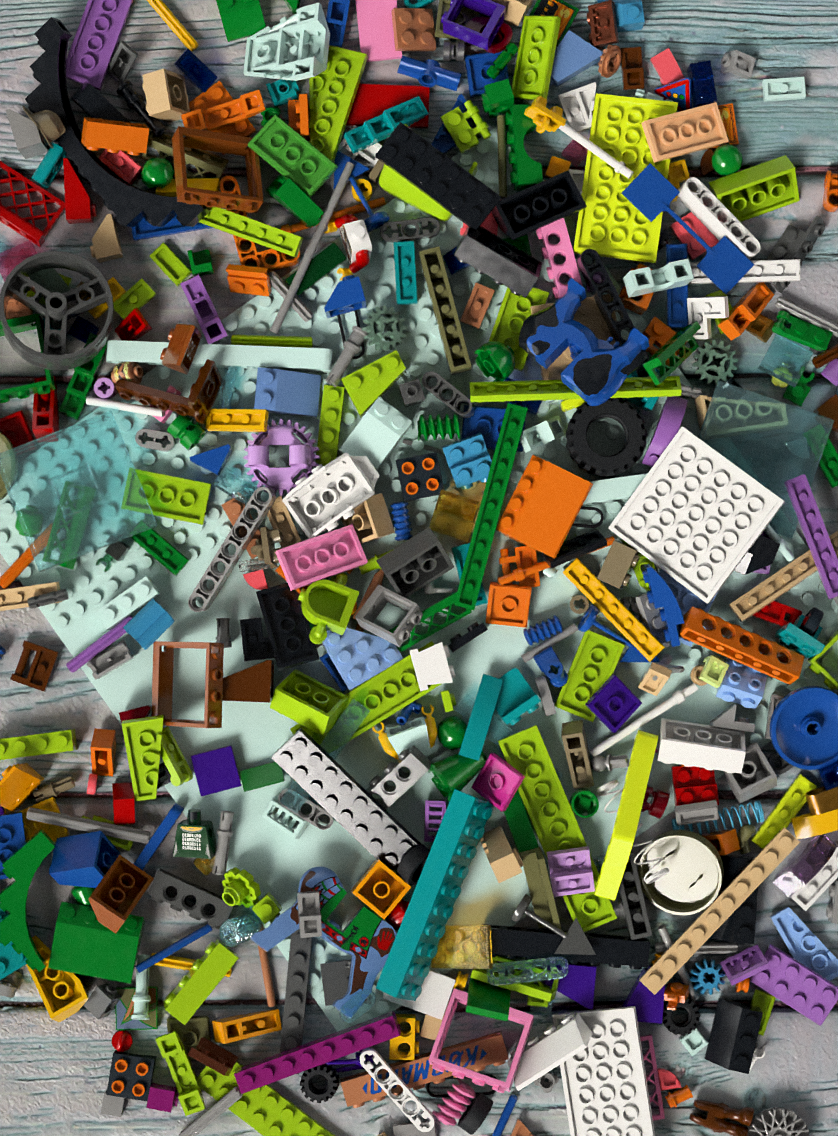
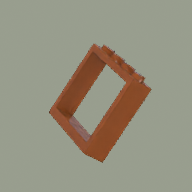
[172,126,264,213]
[151,641,224,728]

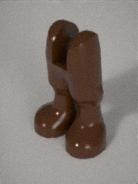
[689,1100,754,1136]

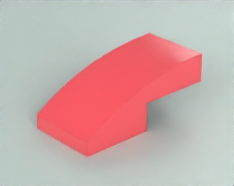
[650,48,684,85]

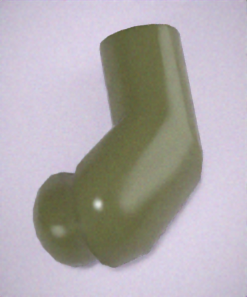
[737,824,756,854]

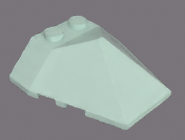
[243,3,330,81]

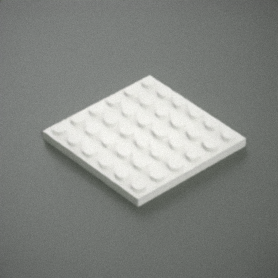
[608,426,785,604]

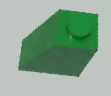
[265,175,324,228]

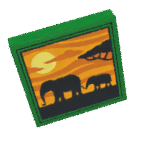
[529,0,579,46]

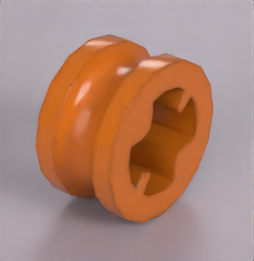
[735,978,750,993]

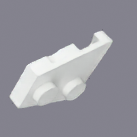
[558,82,596,133]

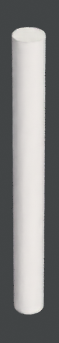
[86,396,165,417]

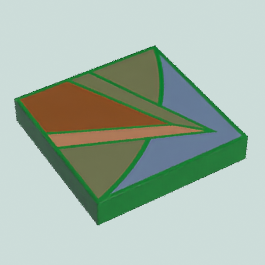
[115,986,158,1030]

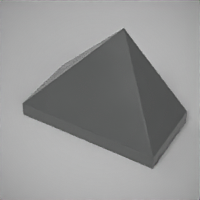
[107,41,139,85]

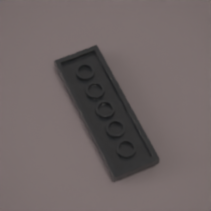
[375,122,501,232]

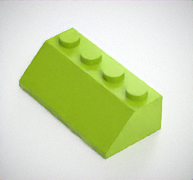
[708,155,800,222]

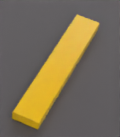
[563,558,665,662]

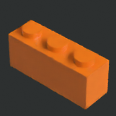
[81,117,149,156]

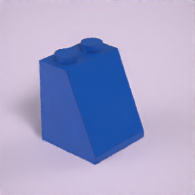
[49,831,120,888]

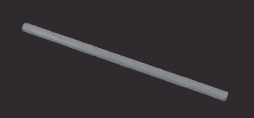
[270,162,355,334]

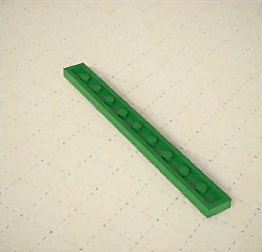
[454,403,528,611]

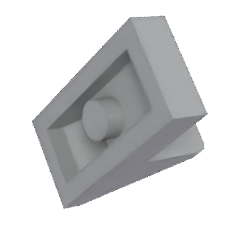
[710,704,755,733]

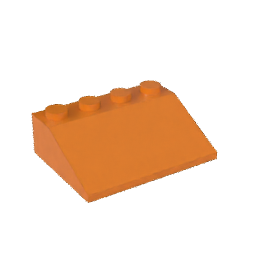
[496,455,593,559]

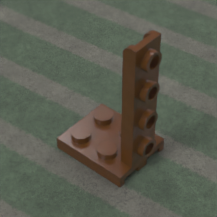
[115,359,224,424]

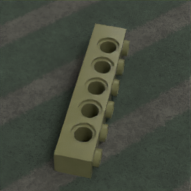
[419,246,472,375]

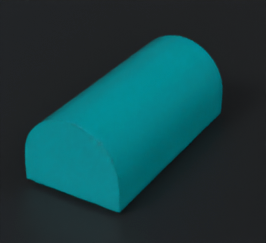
[31,143,67,189]

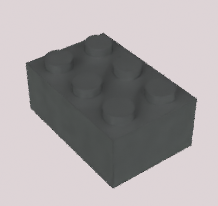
[376,527,454,598]

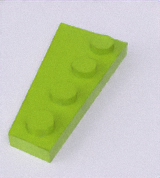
[121,715,164,801]

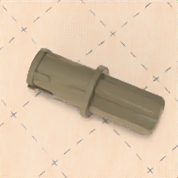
[33,776,75,803]

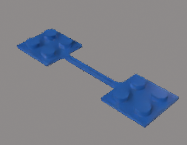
[621,163,754,295]

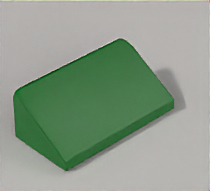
[240,762,285,792]

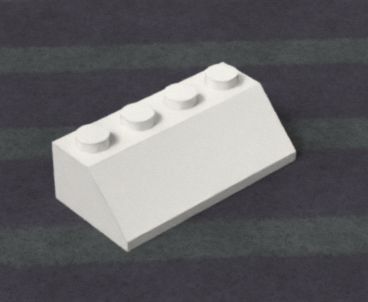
[657,718,746,773]
[507,1013,592,1091]

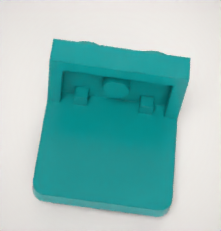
[495,668,541,726]

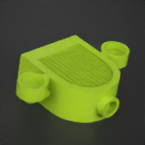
[298,572,359,644]

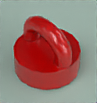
[111,1030,133,1052]

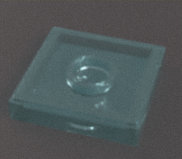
[758,334,813,387]

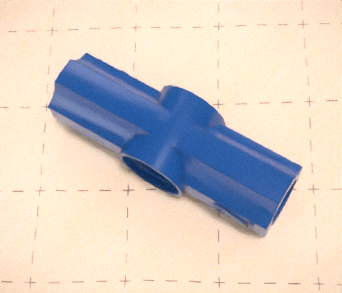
[397,56,462,91]

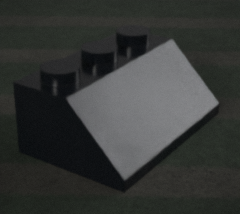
[705,998,763,1074]

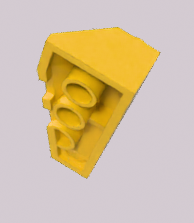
[26,935,89,1022]

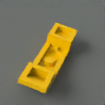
[791,809,838,839]

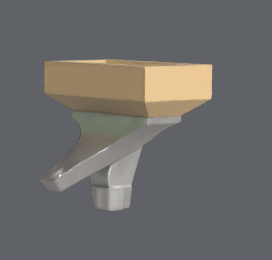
[638,653,685,696]

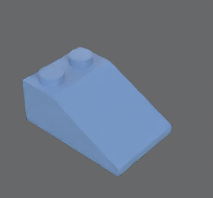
[254,367,321,417]

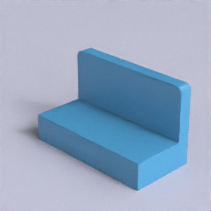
[123,598,175,650]

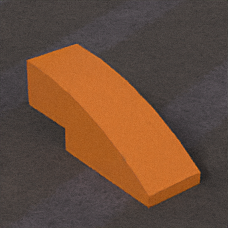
[717,282,774,340]

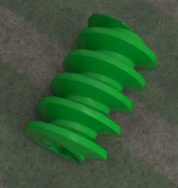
[417,413,460,441]

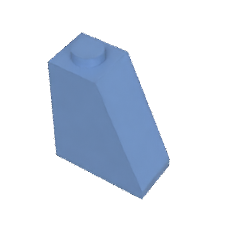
[549,30,603,87]

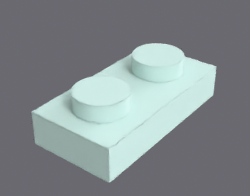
[762,77,806,102]

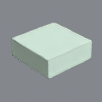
[679,1028,709,1056]

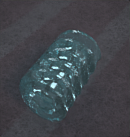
[219,913,262,947]

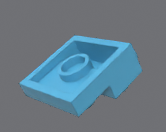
[442,432,492,490]

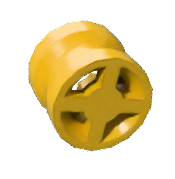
[352,179,372,203]

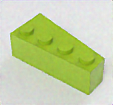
[163,939,239,1025]

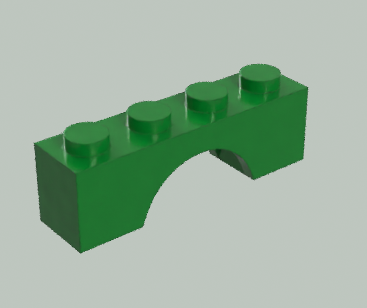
[505,105,543,191]

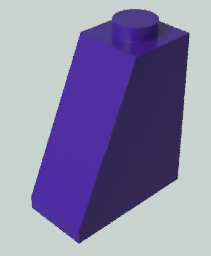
[540,959,597,1009]
[622,965,665,1024]

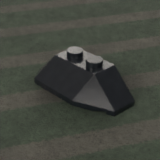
[734,535,780,575]

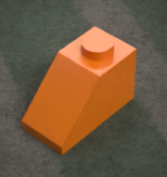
[90,728,116,776]
[701,829,740,855]

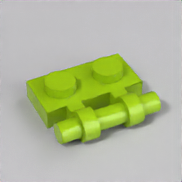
[440,100,491,154]

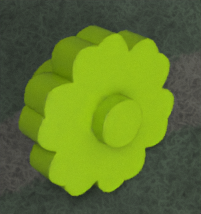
[222,867,261,908]

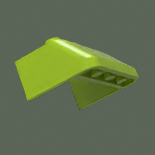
[379,124,478,221]

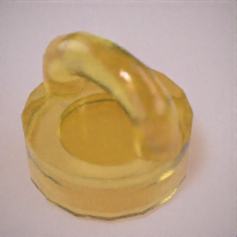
[193,857,214,876]

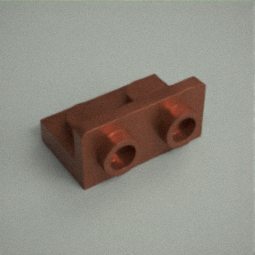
[587,0,619,50]
[188,1037,238,1076]

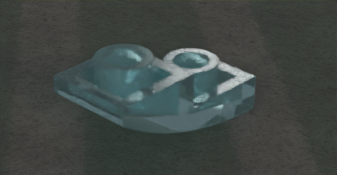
[213,467,258,504]

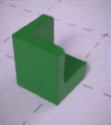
[187,249,215,277]

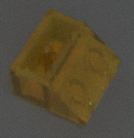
[429,489,481,543]

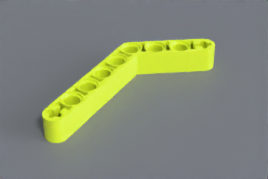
[594,730,658,901]

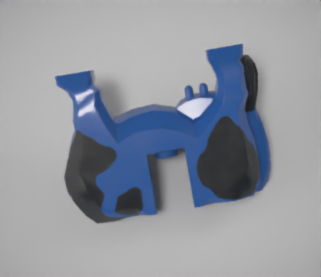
[519,278,649,406]

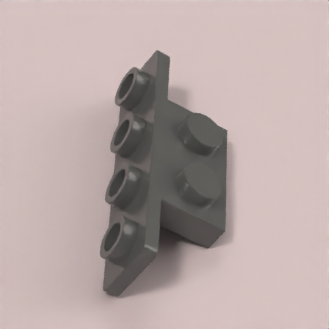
[767,215,825,293]

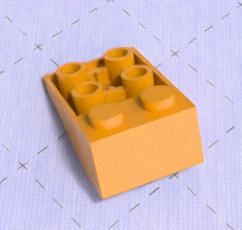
[0,763,44,812]

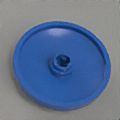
[770,686,838,770]

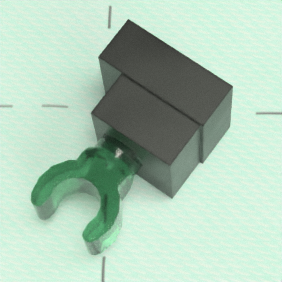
[96,535,131,572]

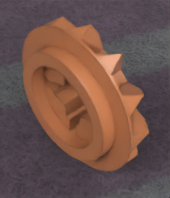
[598,45,621,78]

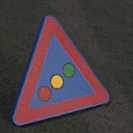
[654,77,692,112]

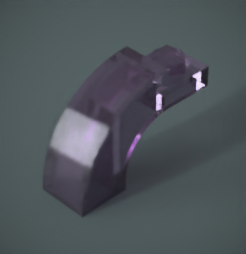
[773,834,837,897]

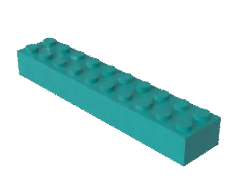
[376,789,493,1001]

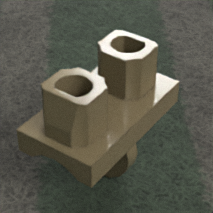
[251,526,284,569]

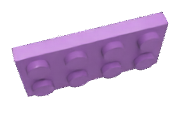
[749,944,838,1026]

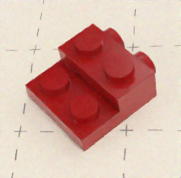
[671,765,719,806]

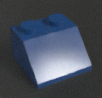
[324,275,367,318]

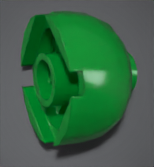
[474,341,515,382]

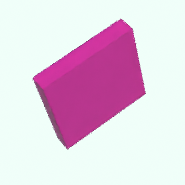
[471,753,525,812]

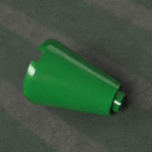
[428,751,487,801]

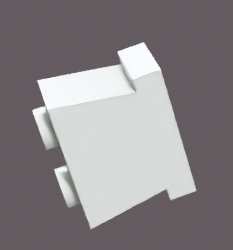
[409,642,456,691]

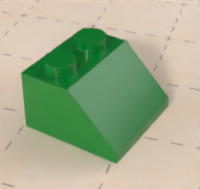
[216,0,266,42]

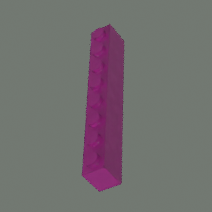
[234,1011,401,1094]

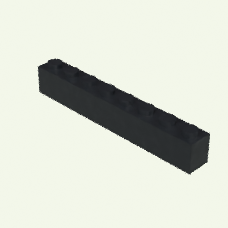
[479,924,650,970]

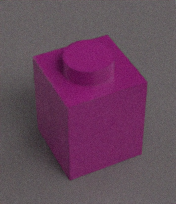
[146,1083,179,1113]

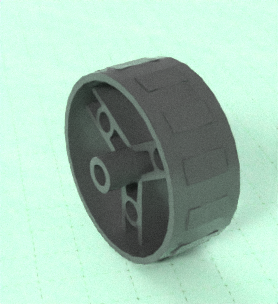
[0,251,114,370]

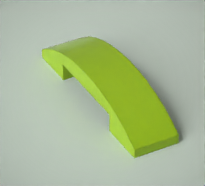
[155,1031,206,1116]

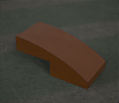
[620,47,644,90]

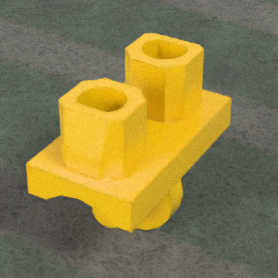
[524,96,566,134]

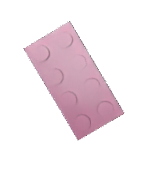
[275,524,368,591]

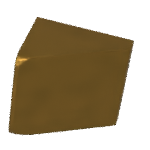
[745,314,774,343]

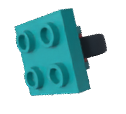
[774,607,825,658]

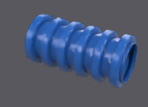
[390,502,413,541]
[523,615,563,646]

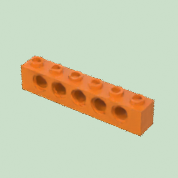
[678,606,805,685]

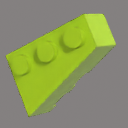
[341,350,406,418]

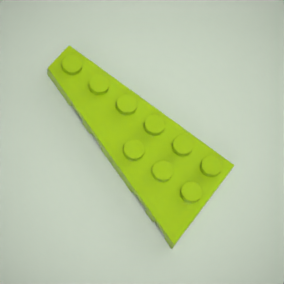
[309,45,368,162]

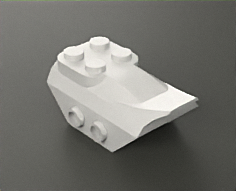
[282,453,380,539]

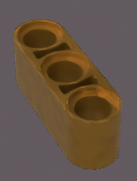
[805,781,838,815]

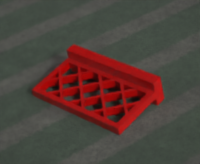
[0,161,65,247]

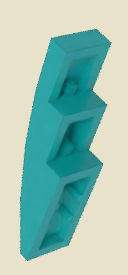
[344,96,429,154]
[459,674,503,761]

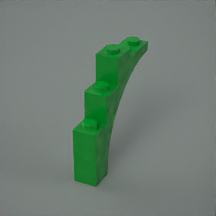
[0,829,56,972]

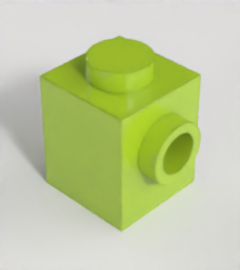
[251,892,282,924]

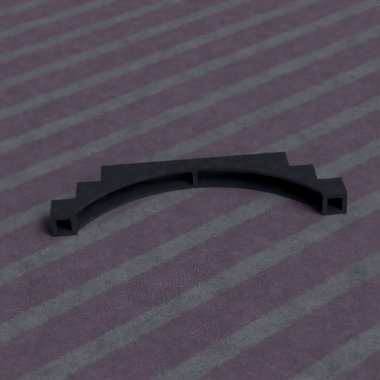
[25,17,211,227]

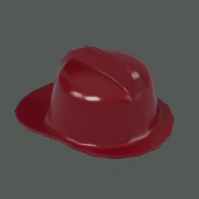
[465,17,513,54]

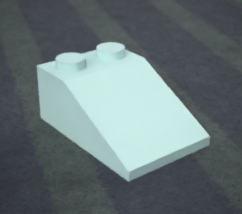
[339,397,412,470]

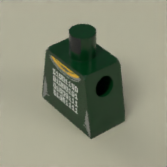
[173,809,217,859]

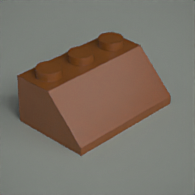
[88,855,154,934]

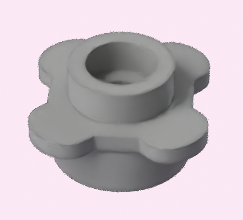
[534,1072,559,1093]

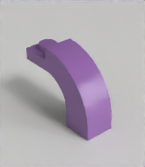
[180,274,228,344]
[642,396,688,467]

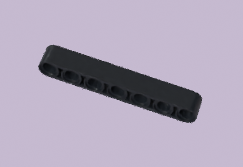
[577,249,655,377]

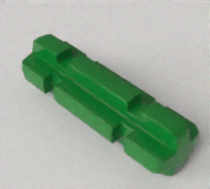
[486,42,519,79]

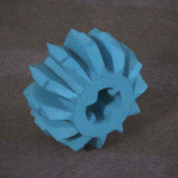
[690,958,726,995]

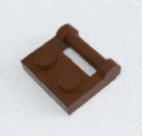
[10,640,60,692]

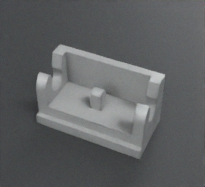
[87,640,134,680]

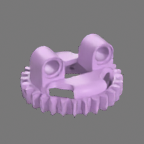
[243,419,320,496]

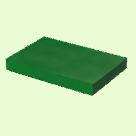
[466,974,511,1021]

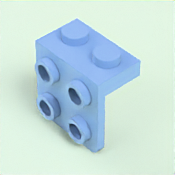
[716,658,767,709]

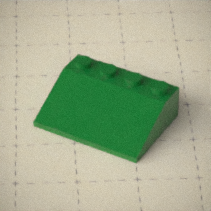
[48,901,145,984]

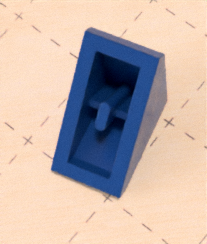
[189,444,232,476]

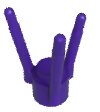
[326,1049,373,1073]

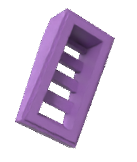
[424,799,446,842]

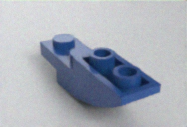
[326,0,350,48]
[642,563,684,647]

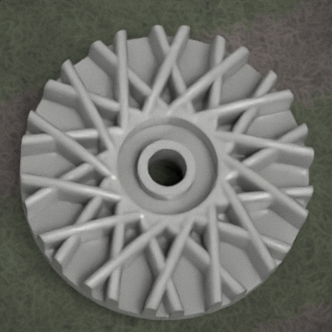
[747,1107,809,1136]

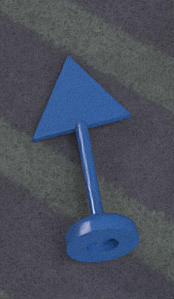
[333,151,390,232]
[578,605,660,662]

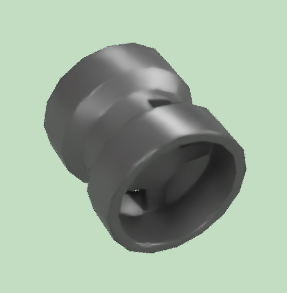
[443,40,464,61]

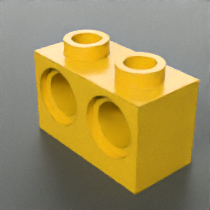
[389,1014,420,1060]

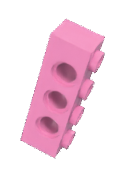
[536,218,583,299]

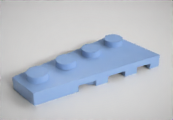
[770,906,838,981]

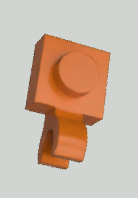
[664,982,689,1011]

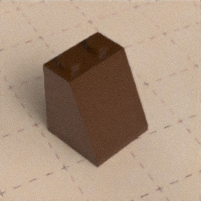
[222,660,275,703]

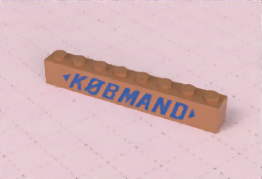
[340,1031,509,1108]

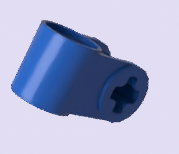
[533,646,568,687]

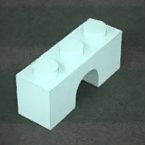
[623,259,694,298]
[95,576,161,630]

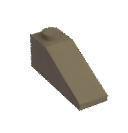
[561,720,594,789]

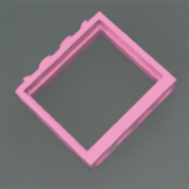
[429,988,534,1093]

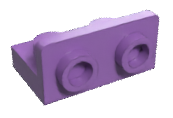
[720,945,770,986]

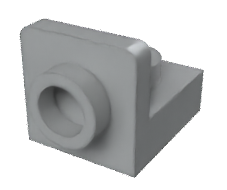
[720,50,756,79]

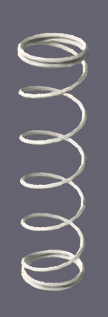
[594,780,670,884]

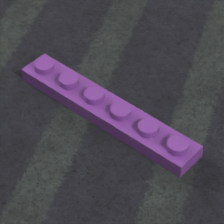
[784,474,838,599]

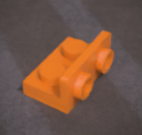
[288,94,310,141]

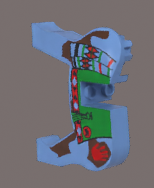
[250,867,397,1019]

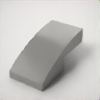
[297,891,322,938]

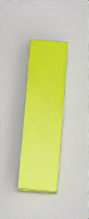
[751,773,817,849]

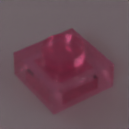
[561,139,588,168]

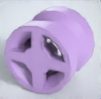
[94,378,117,400]

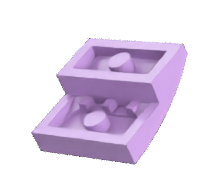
[547,846,595,897]

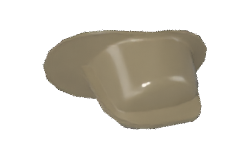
[22,106,66,149]

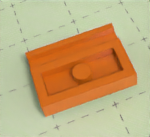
[226,264,272,296]

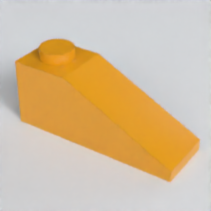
[212,1009,282,1044]

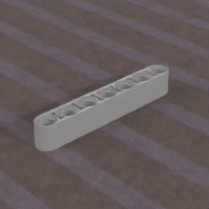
[188,487,276,612]

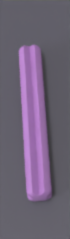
[66,615,133,672]

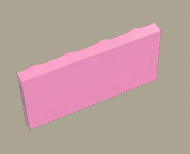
[355,0,402,62]

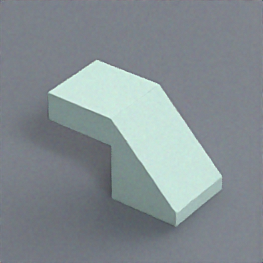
[520,415,566,453]

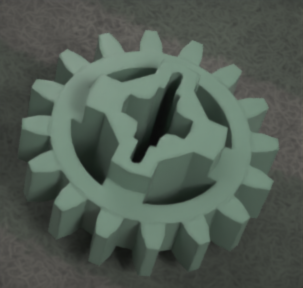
[362,305,407,352]
[692,340,738,386]

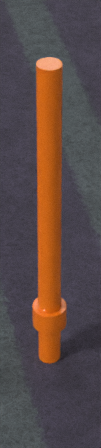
[279,197,386,233]
[498,536,615,586]

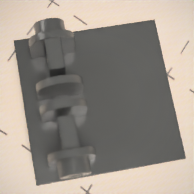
[320,960,367,1006]

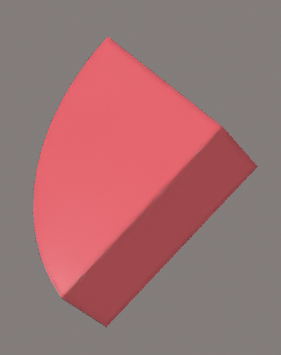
[243,569,268,590]
[657,1068,682,1091]

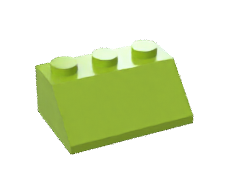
[270,669,349,736]

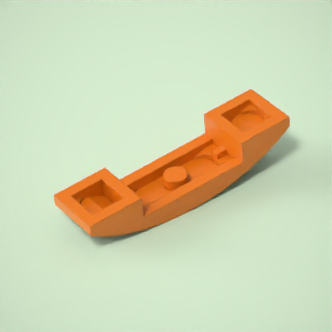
[181,89,266,131]

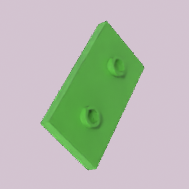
[248,114,338,198]

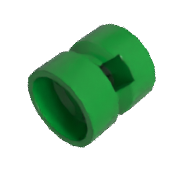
[167,415,207,451]
[570,789,599,818]

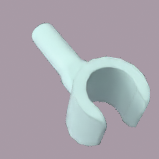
[542,561,570,578]

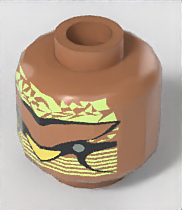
[111,362,143,385]

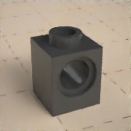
[399,379,425,408]
[83,983,122,1019]

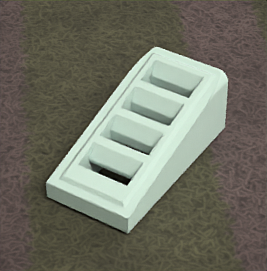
[261,799,309,839]

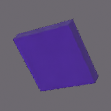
[585,674,642,733]
[191,745,242,796]

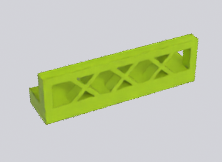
[471,952,561,1002]

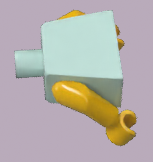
[372,704,438,759]

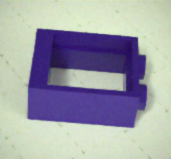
[441,0,506,51]

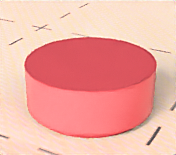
[87,773,98,795]

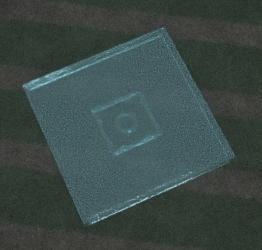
[698,380,834,538]
[0,411,158,572]

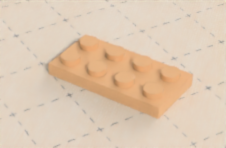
[641,102,729,163]

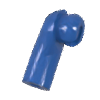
[396,701,422,725]

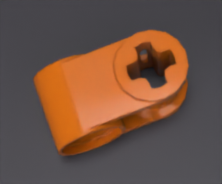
[822,170,838,212]

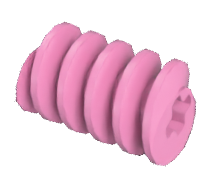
[432,1078,477,1126]

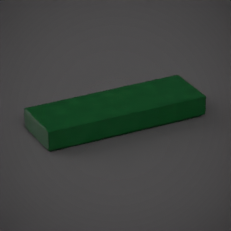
[285,242,347,297]

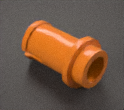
[665,1085,693,1108]

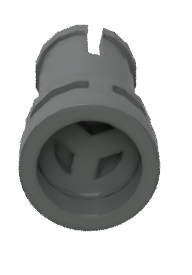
[216,618,232,648]

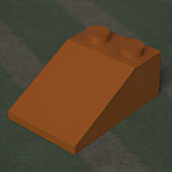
[160,324,202,374]

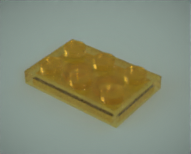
[431,925,493,969]

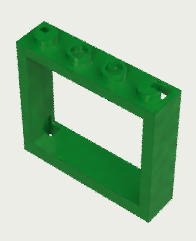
[0,314,56,403]

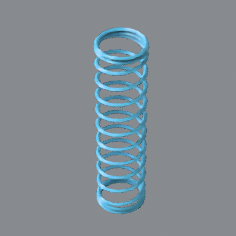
[672,800,764,835]

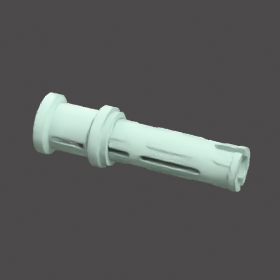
[131,954,151,1020]

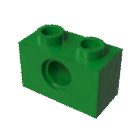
[481,79,514,119]

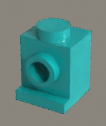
[266,79,299,107]

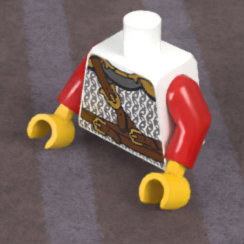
[324,214,372,280]

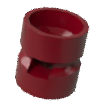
[641,785,670,819]

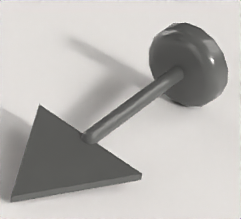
[511,894,596,955]

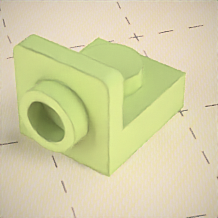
[699,655,729,688]

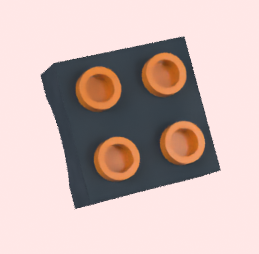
[396,452,445,502]
[106,1050,157,1101]

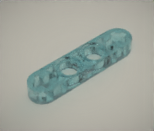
[487,956,569,986]

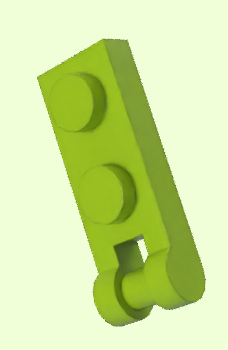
[160,726,193,786]

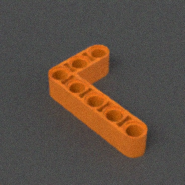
[220,176,301,273]

